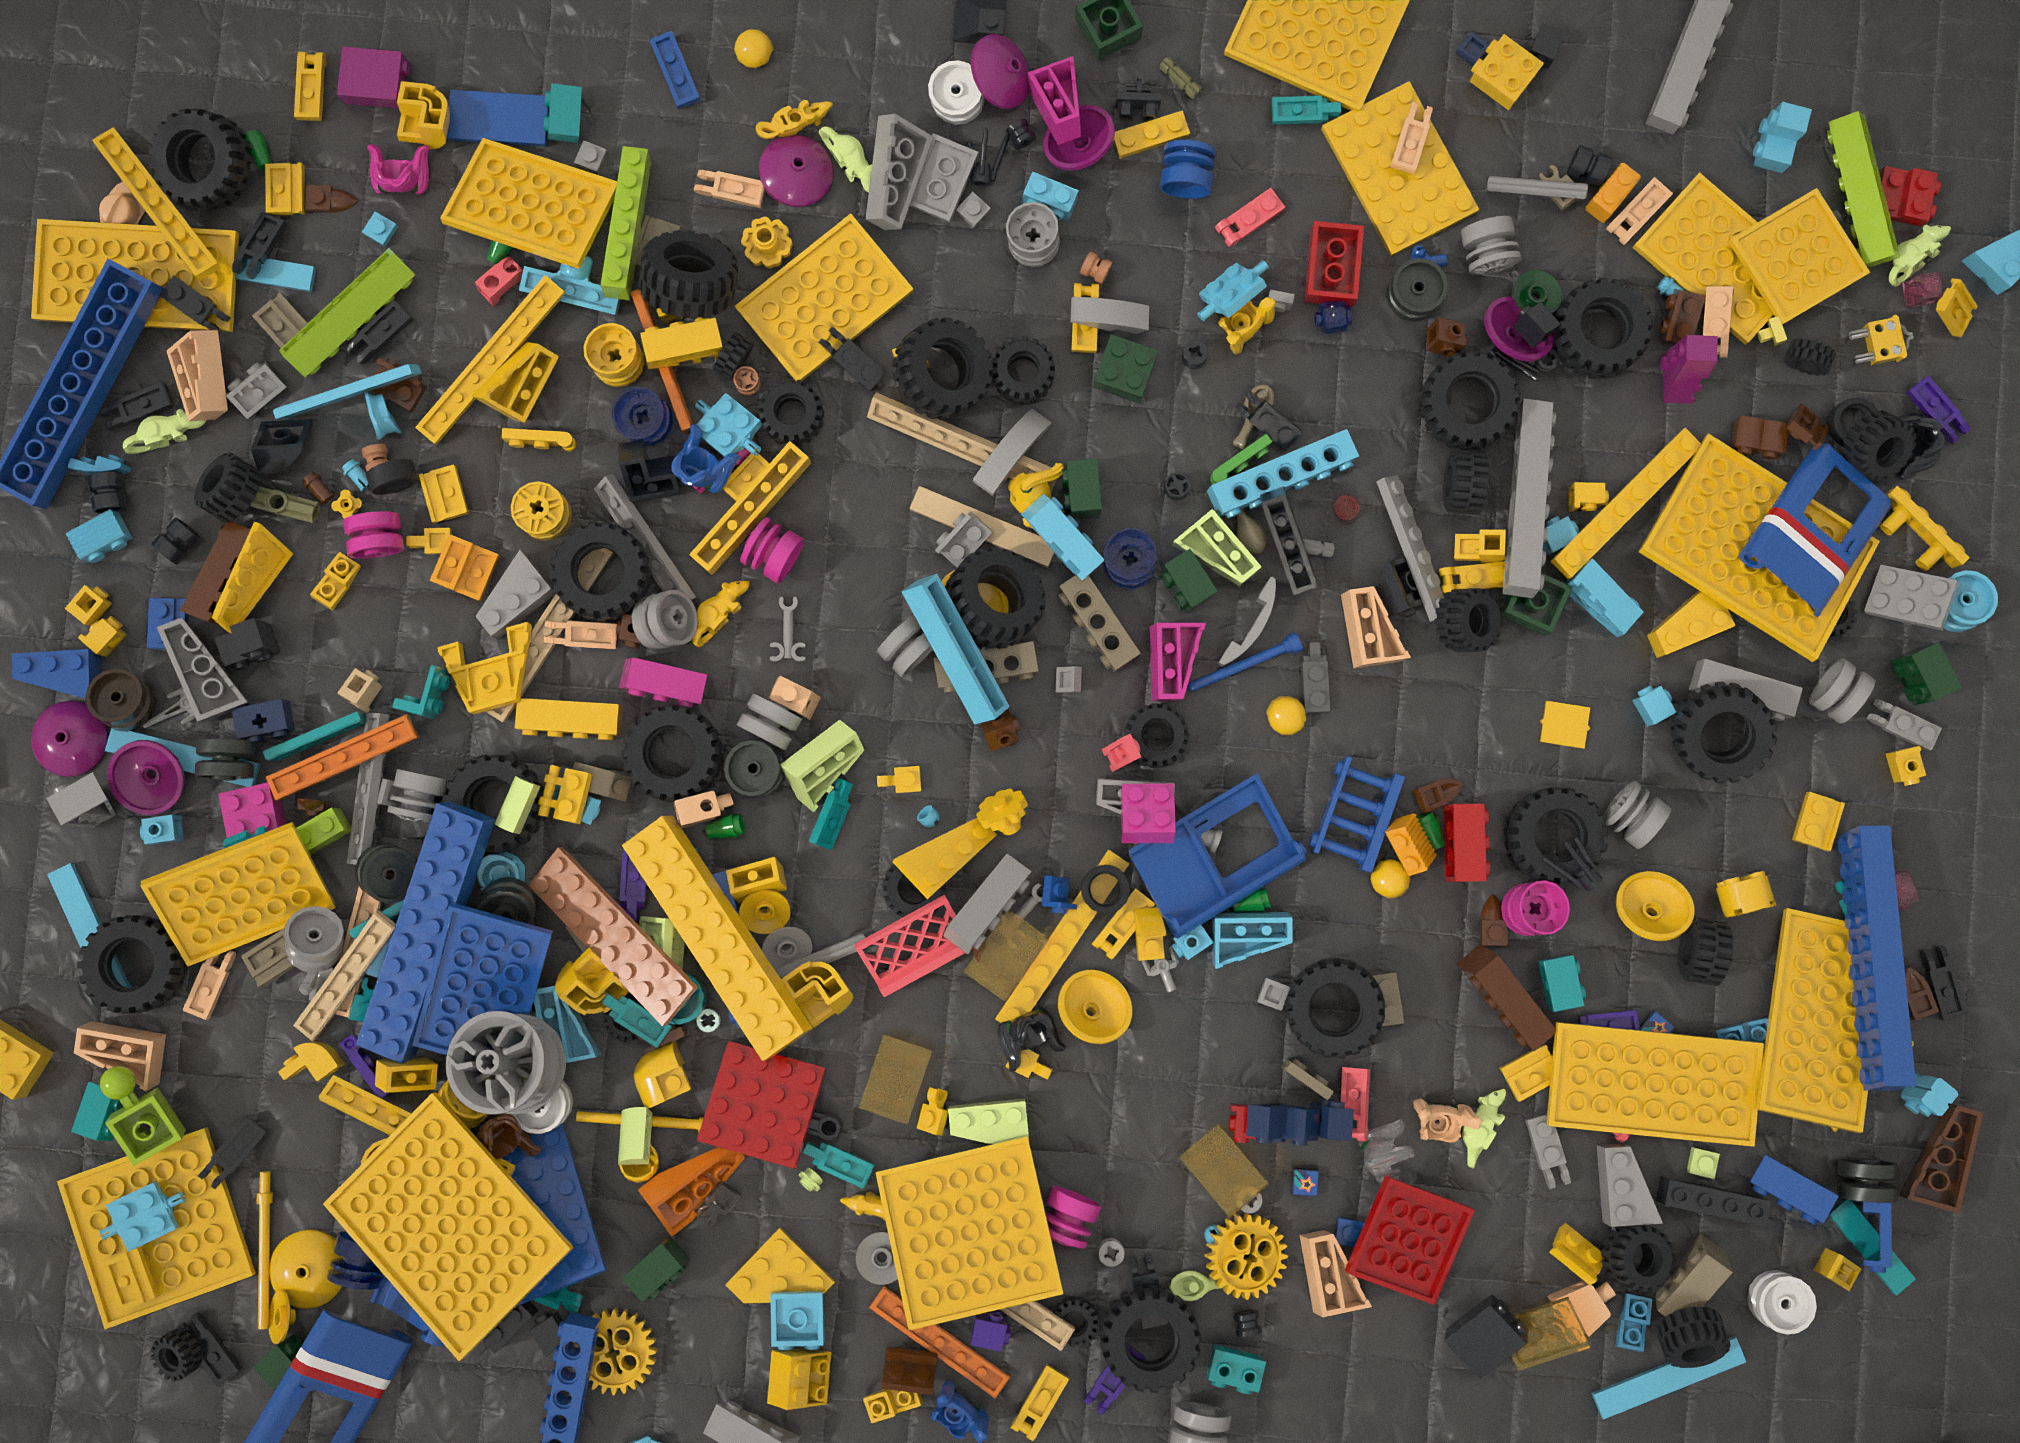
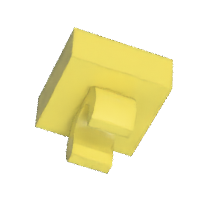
[1757,316,1787,347]

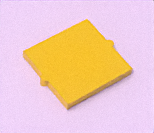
[1540,701,1590,749]

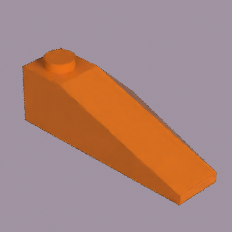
[638,1147,745,1237]

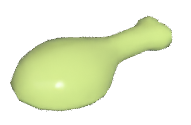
[1170,1271,1223,1301]

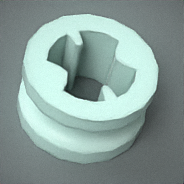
[696,1008,721,1032]

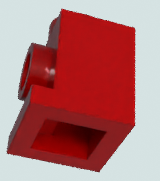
[1229,1103,1256,1143]

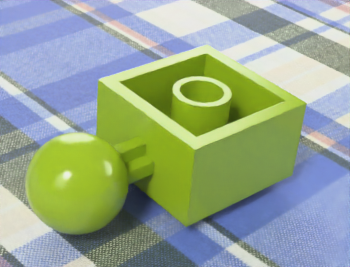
[100,1066,186,1166]

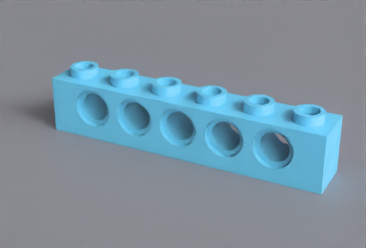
[1207,429,1359,519]

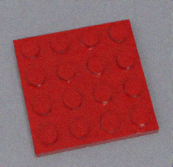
[697,1041,827,1170]
[1345,1175,1475,1305]

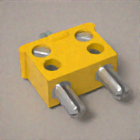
[1849,315,1914,365]

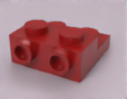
[1880,166,1941,227]

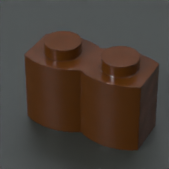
[1731,416,1789,460]

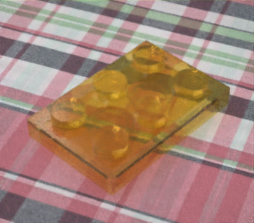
[964,910,1049,1001]
[859,1034,932,1125]
[1179,1124,1269,1218]
[1512,1297,1592,1371]

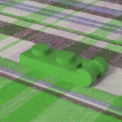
[1210,434,1272,485]

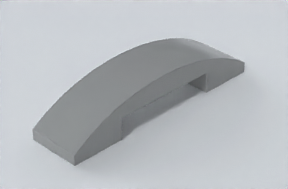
[972,409,1052,496]
[1217,577,1276,667]

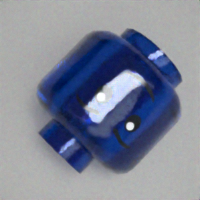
[1314,301,1352,335]

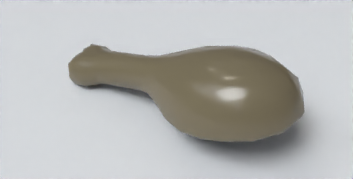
[1233,385,1274,450]
[1233,491,1268,554]

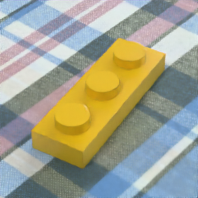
[1113,110,1190,159]

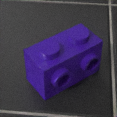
[971,1309,1011,1352]

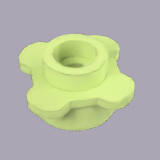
[798,1168,823,1192]

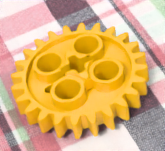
[1205,1213,1288,1300]
[573,1307,658,1395]

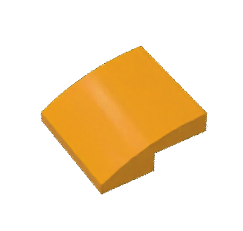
[430,534,500,602]

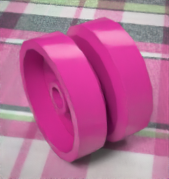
[343,511,405,559]

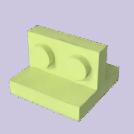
[639,916,685,970]

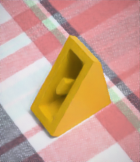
[1813,1248,1861,1291]

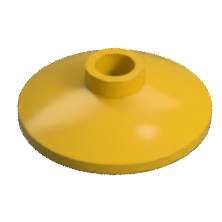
[739,890,790,934]
[269,1290,296,1344]

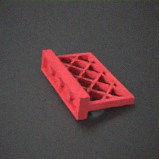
[854,895,965,997]

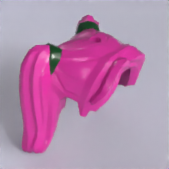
[367,144,430,195]

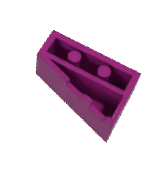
[1660,335,1718,404]

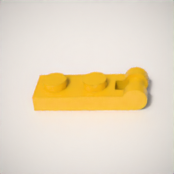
[294,52,327,121]
[1071,283,1099,353]
[502,428,577,452]
[1439,561,1505,594]
[1092,888,1155,960]
[1010,1364,1069,1441]

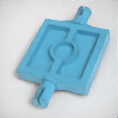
[1197,260,1269,322]
[695,393,762,457]
[99,1180,186,1252]

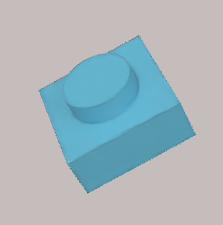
[362,212,399,247]

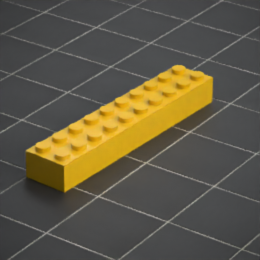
[622,815,813,1061]

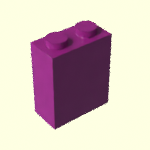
[337,47,411,108]

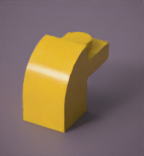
[1454,530,1506,563]
[278,1041,345,1081]

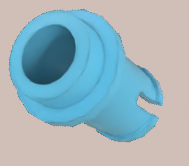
[1657,276,1686,297]
[342,459,370,492]

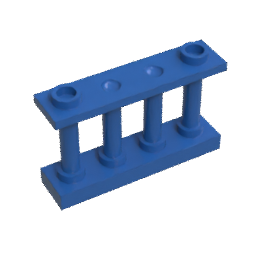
[1309,756,1405,873]

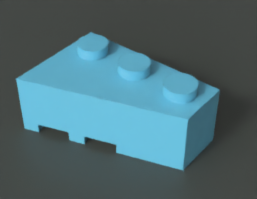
[1565,558,1643,637]

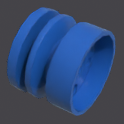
[1160,140,1216,199]

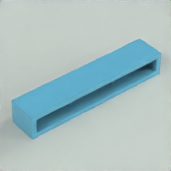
[902,573,1010,724]

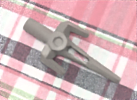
[143,687,196,728]
[1142,946,1179,992]

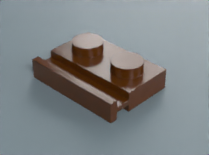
[1787,403,1829,451]

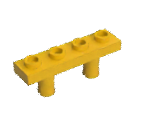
[1879,486,1970,571]

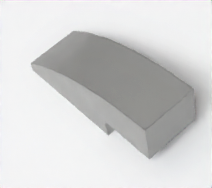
[1070,297,1149,334]

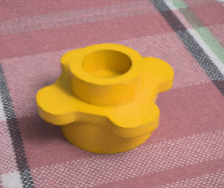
[331,490,362,519]

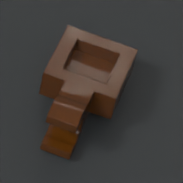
[639,1024,688,1053]

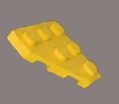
[726,1227,835,1303]

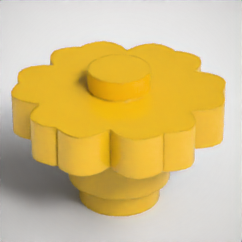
[741,217,793,269]
[976,789,1028,835]

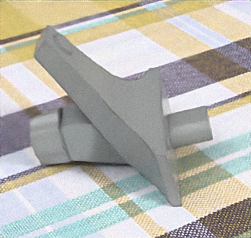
[299,967,334,1001]

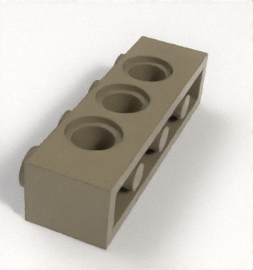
[1058,575,1141,672]
[933,641,1038,693]

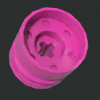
[740,517,805,584]
[1501,881,1570,936]
[1045,1185,1102,1249]

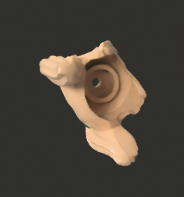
[1413,1098,1482,1143]

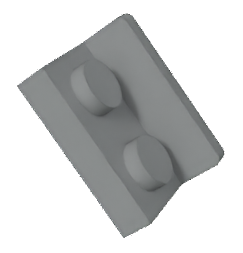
[226,361,286,419]
[935,511,993,567]

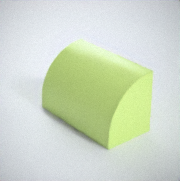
[495,776,540,834]
[618,1107,652,1165]

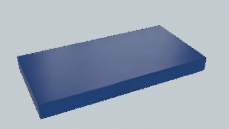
[447,90,549,147]

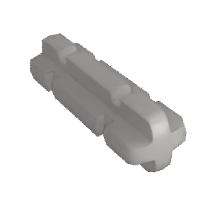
[1303,539,1335,557]

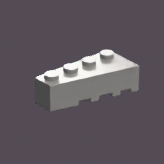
[866,114,933,230]
[157,618,251,724]

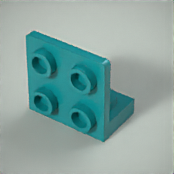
[392,665,450,720]

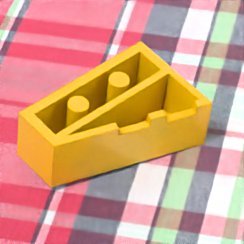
[640,317,723,369]
[471,342,559,423]
[1647,590,1735,658]

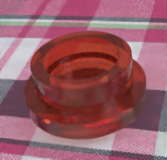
[1334,495,1359,520]

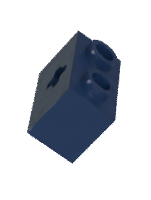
[231,699,295,743]
[1310,1098,1354,1141]

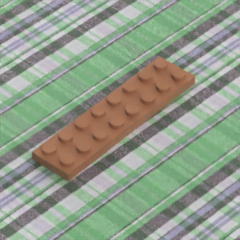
[529,847,698,1026]

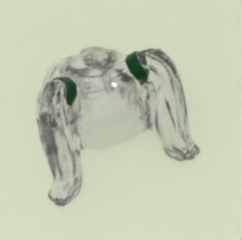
[1358,1119,1415,1184]

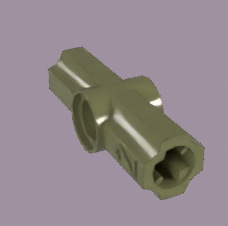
[249,487,321,524]

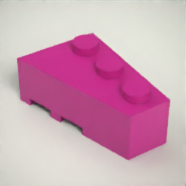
[1028,56,1081,145]
[1150,623,1206,702]
[619,657,707,708]

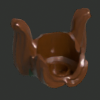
[475,1114,541,1160]

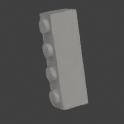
[1689,659,1803,721]
[944,854,1032,954]

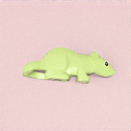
[818,126,872,193]
[1889,225,1951,287]
[123,409,206,454]
[1462,1089,1506,1169]

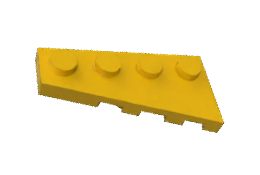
[211,522,293,633]
[892,818,997,899]

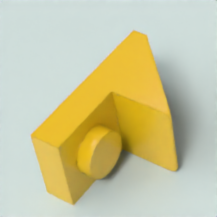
[1134,907,1166,961]

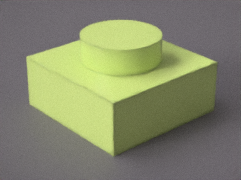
[1686,1147,1720,1179]

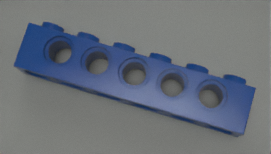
[539,1312,600,1443]

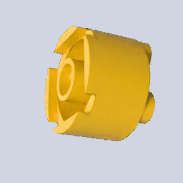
[1716,871,1776,918]

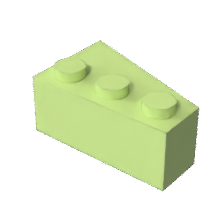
[1172,509,1261,586]
[780,720,864,812]
[948,1098,1029,1145]

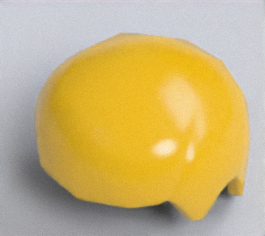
[734,29,774,68]
[1266,696,1306,735]
[1371,859,1411,899]
[619,1144,659,1183]

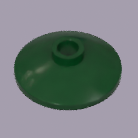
[1513,270,1562,314]

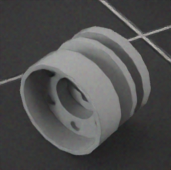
[1006,202,1060,267]
[1460,216,1522,275]
[387,769,448,823]
[1603,781,1671,849]

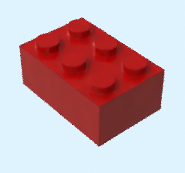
[1303,221,1364,307]
[1443,804,1490,882]

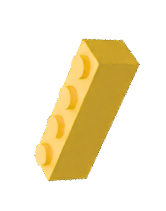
[515,698,623,741]

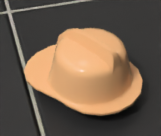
[99,182,145,225]

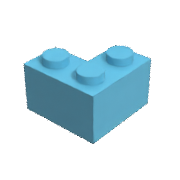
[1753,102,1812,173]

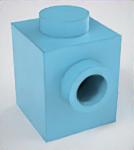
[1543,516,1579,556]
[1632,685,1676,726]
[140,815,185,845]
[1171,925,1213,960]

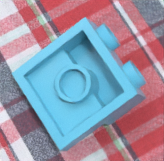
[770,1291,825,1350]

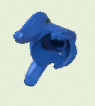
[671,424,740,493]
[930,1380,989,1443]

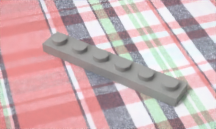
[594,473,696,601]
[1376,475,1444,622]
[346,713,389,865]

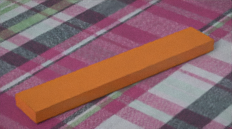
[630,289,694,435]
[266,714,419,801]
[869,1285,1010,1398]

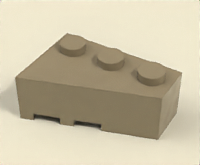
[1655,1233,1733,1316]

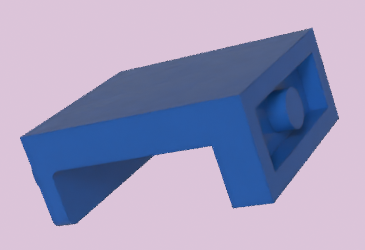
[1862,1201,1892,1273]

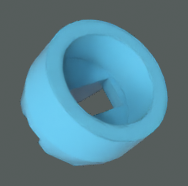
[917,805,939,828]
[1204,1224,1220,1243]

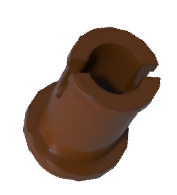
[302,472,335,505]

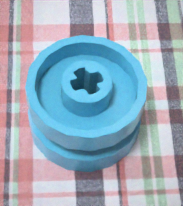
[1944,570,1998,632]

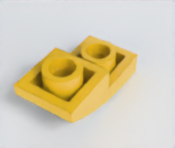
[310,552,361,611]
[863,1389,924,1423]

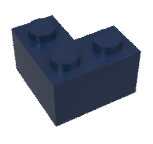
[1246,1103,1320,1146]

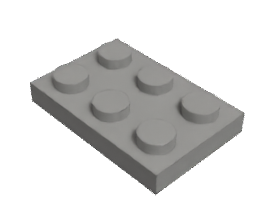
[909,133,979,223]
[1864,565,1959,631]

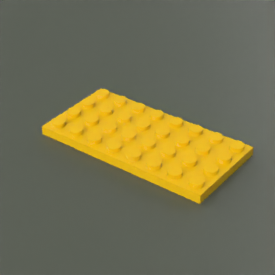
[31,219,239,332]
[1756,908,1868,1133]
[1546,1022,1764,1147]

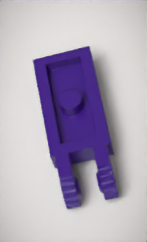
[1905,375,1970,444]
[1083,1342,1145,1415]

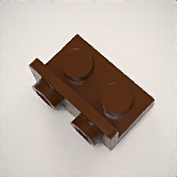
[1659,289,1706,342]
[372,358,427,413]
[881,1347,938,1395]

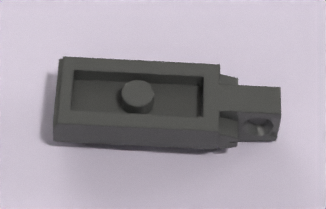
[1301,642,1330,713]

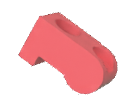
[475,256,523,307]

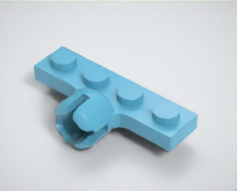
[519,256,621,315]

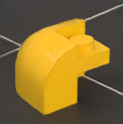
[397,81,450,149]
[555,947,629,1015]
[781,961,854,1028]
[634,1041,692,1108]

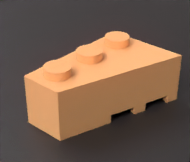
[1341,586,1411,668]
[1300,1230,1372,1317]

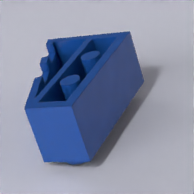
[12,649,101,698]
[1749,1155,1839,1225]

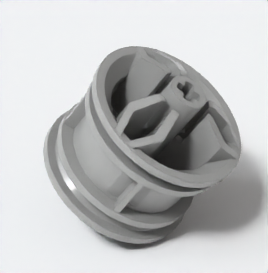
[446,1011,566,1114]

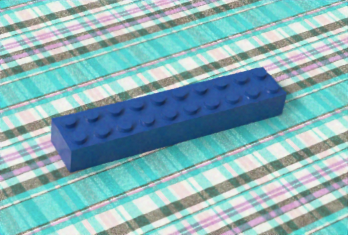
[0,259,164,509]
[356,801,496,1064]
[1838,826,1916,1091]

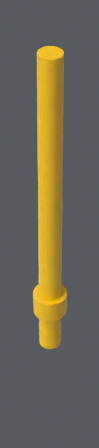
[576,1111,704,1133]
[257,1171,273,1329]

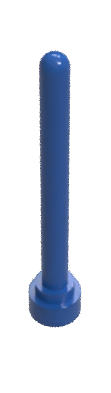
[1187,632,1303,691]

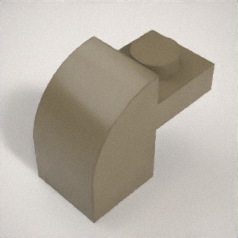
[572,762,631,802]

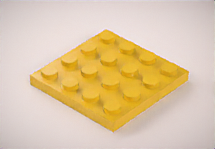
[1728,188,1870,325]

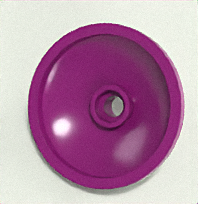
[971,34,1030,109]
[1043,105,1115,171]
[759,135,833,207]
[1484,297,1553,362]
[31,701,109,777]
[107,740,185,815]

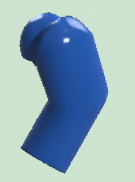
[1411,245,1447,267]

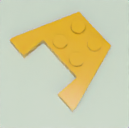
[437,622,532,715]

